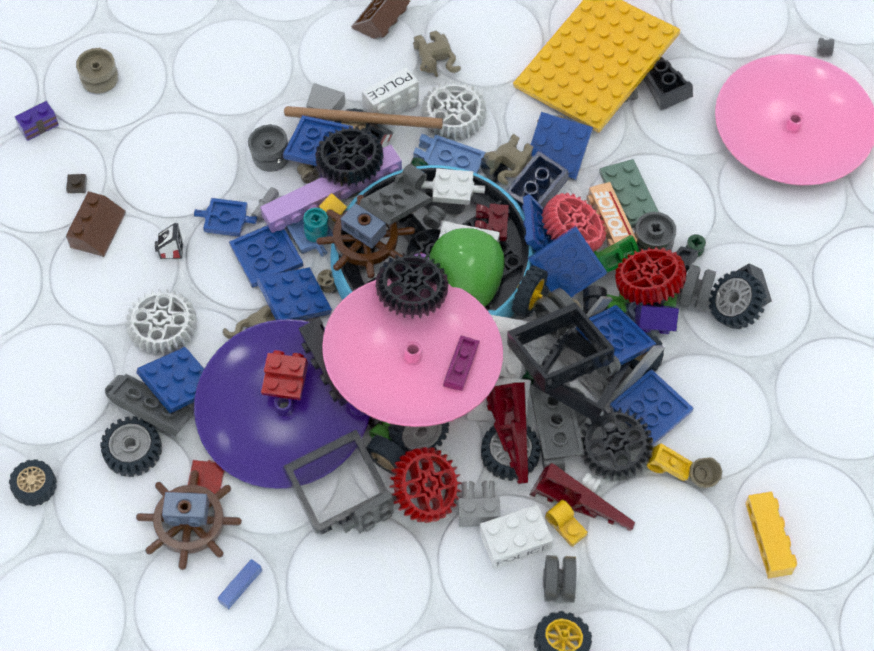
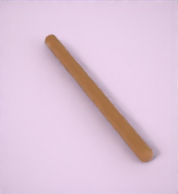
[284,106,443,129]

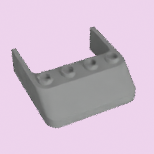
[559,296,665,403]

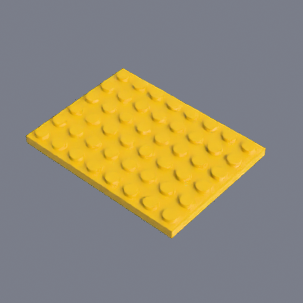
[513,0,680,133]

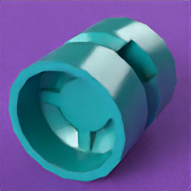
[303,208,328,242]

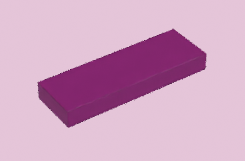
[443,335,480,391]

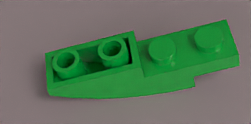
[593,235,640,273]

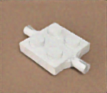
[421,169,485,205]

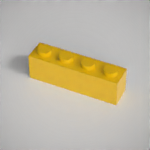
[745,491,797,579]

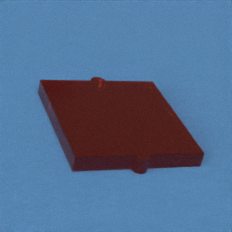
[187,460,225,494]

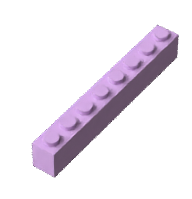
[260,145,402,233]

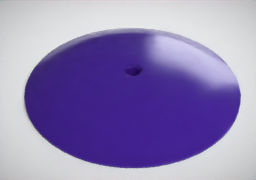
[194,319,370,489]

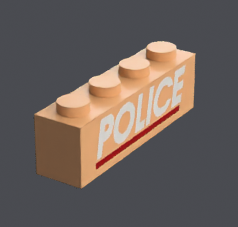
[586,182,637,247]

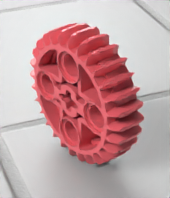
[541,193,607,251]

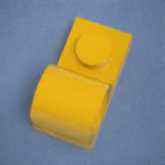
[318,193,347,222]
[647,443,693,481]
[545,500,588,547]

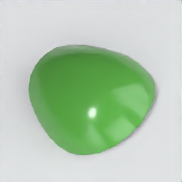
[429,228,504,307]

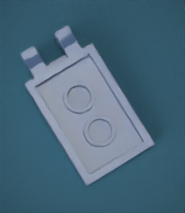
[413,134,486,174]

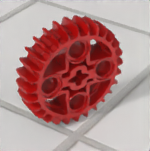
[615,247,686,306]
[389,447,462,523]

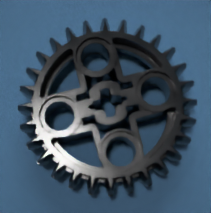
[315,126,384,187]
[376,252,449,319]
[581,407,653,481]

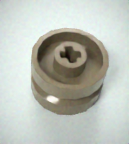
[76,48,119,94]

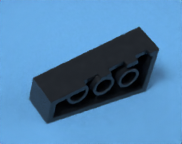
[643,57,693,110]
[299,317,348,406]

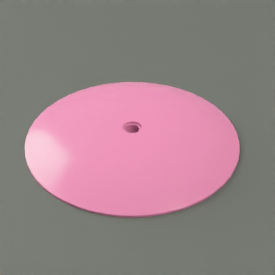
[715,54,874,185]
[322,279,503,427]

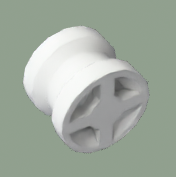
[581,473,603,494]

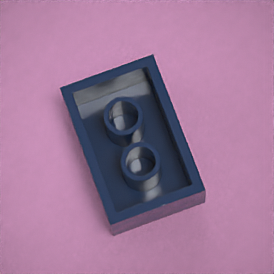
[506,151,569,211]

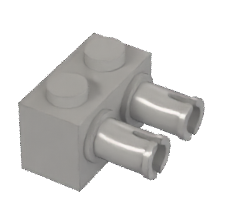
[458,480,501,527]

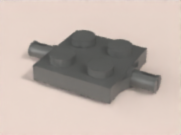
[342,490,397,533]

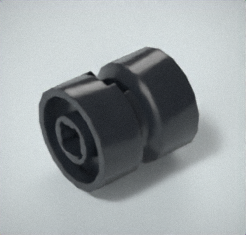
[583,285,608,314]

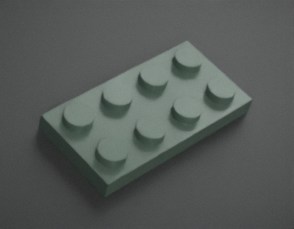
[599,159,659,228]

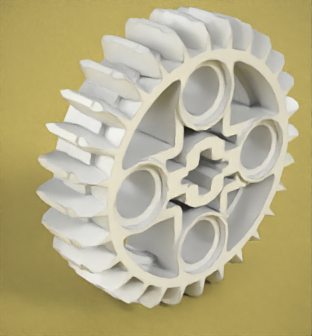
[421,81,487,141]
[125,289,197,356]

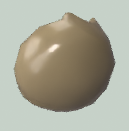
[689,457,723,488]

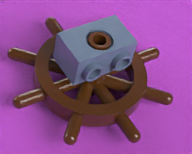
[316,194,415,279]
[136,470,242,570]

